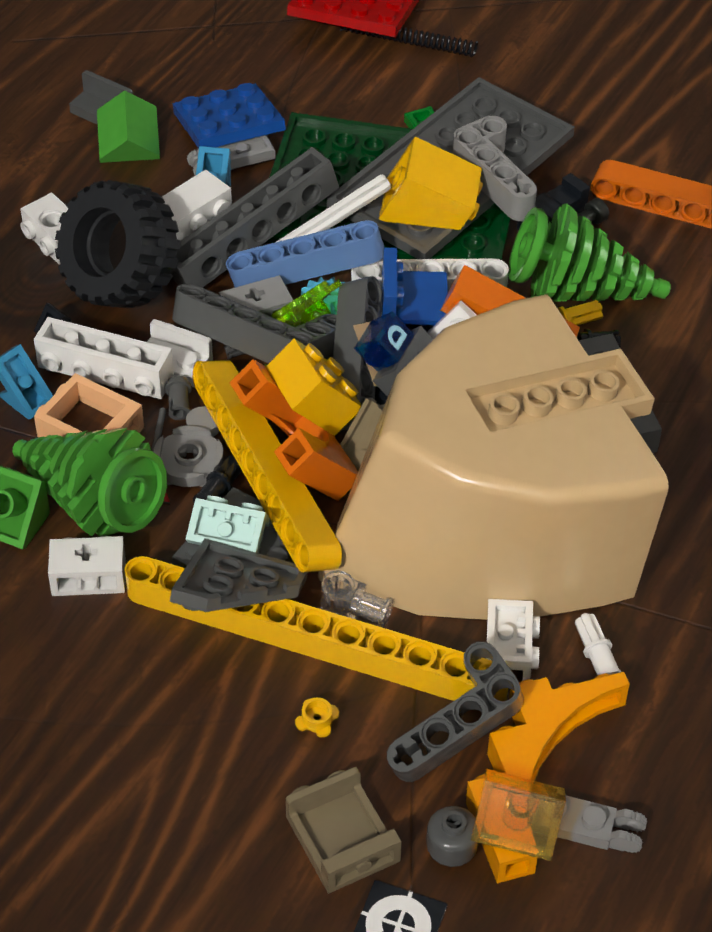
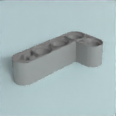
[453,116,537,221]

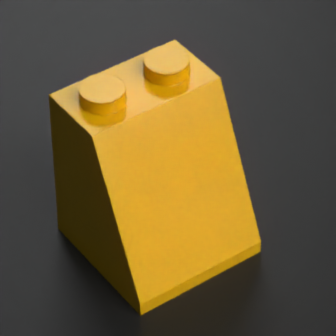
[379,137,483,230]

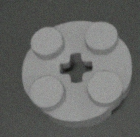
[154,425,224,487]

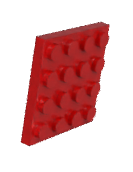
[287,0,419,37]

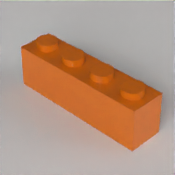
[440,265,580,337]

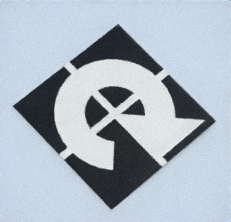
[354,880,448,932]

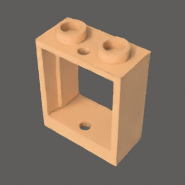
[34,373,144,437]

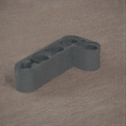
[387,642,523,782]

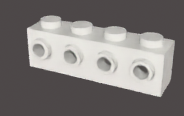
[34,317,174,399]

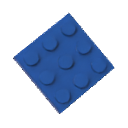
[173,83,286,148]

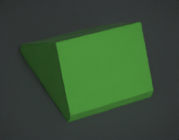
[97,90,160,163]
[0,465,50,549]

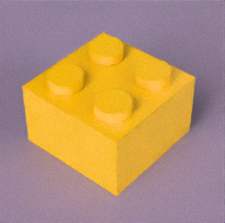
[266,338,362,436]

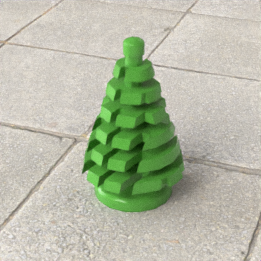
[508,203,671,301]
[12,428,167,537]

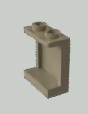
[285,767,402,894]

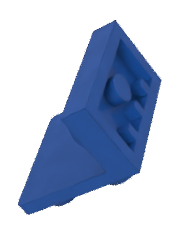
[382,247,448,325]

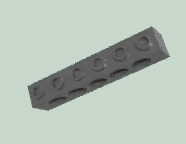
[170,147,339,288]

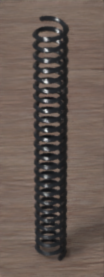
[340,27,478,57]

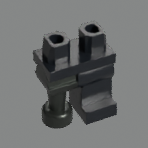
[517,173,609,230]

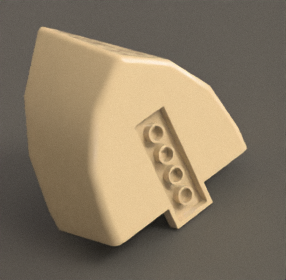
[318,294,669,620]

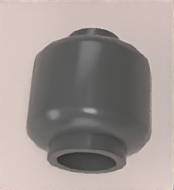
[426,806,480,867]

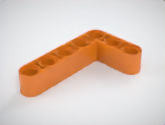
[590,160,712,229]

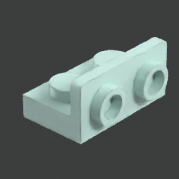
[185,495,270,553]

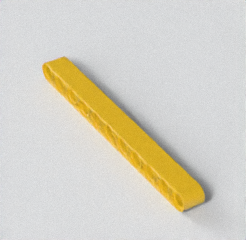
[124,556,508,701]

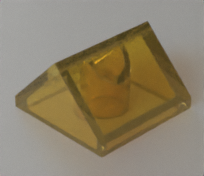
[471,768,566,861]

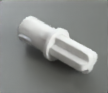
[575,613,621,676]

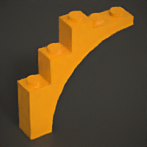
[466,672,630,883]

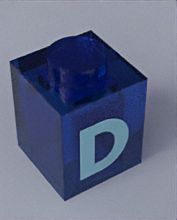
[354,311,414,371]

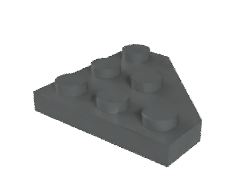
[170,538,308,612]

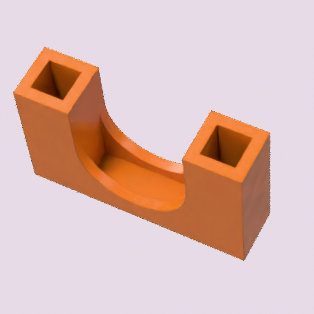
[229,359,358,501]

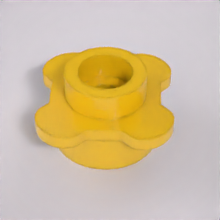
[295,697,339,737]

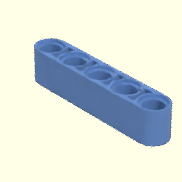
[226,220,385,288]

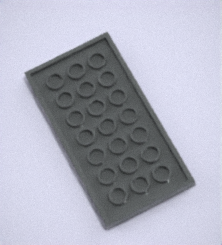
[327,77,575,259]

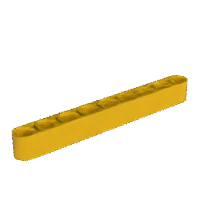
[193,360,342,573]

